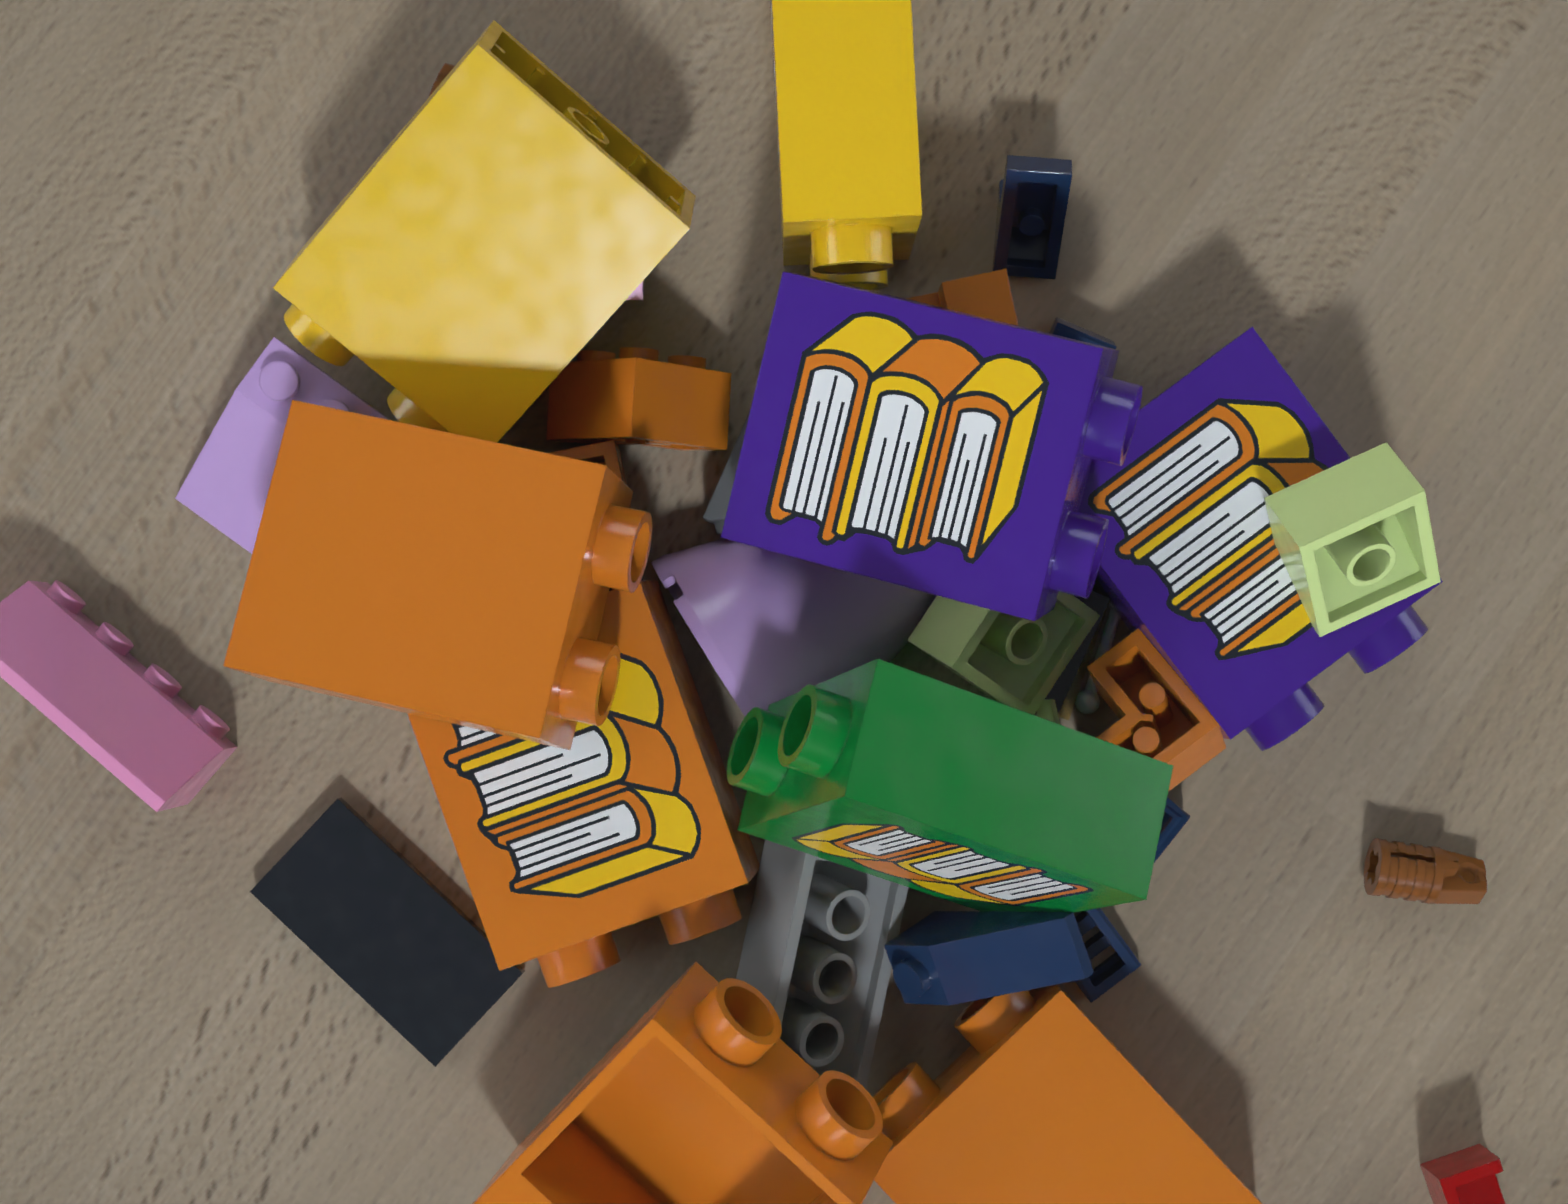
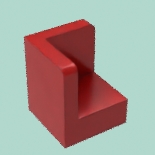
[1420,1144,1505,1204]

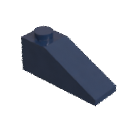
[884,911,1094,1005]

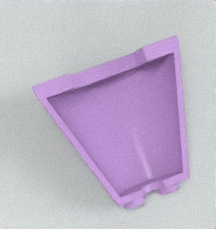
[651,538,937,716]

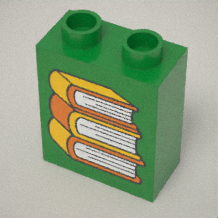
[727,659,1173,913]

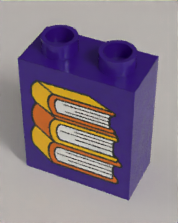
[721,271,1143,621]
[1079,327,1443,751]

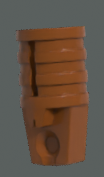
[1364,838,1487,904]

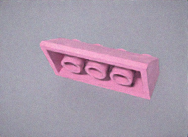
[0,580,237,812]

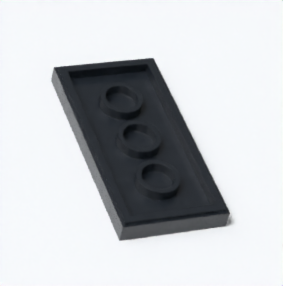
[250,797,525,1067]

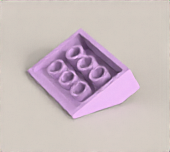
[175,337,390,554]

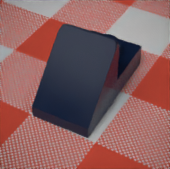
[993,155,1072,279]

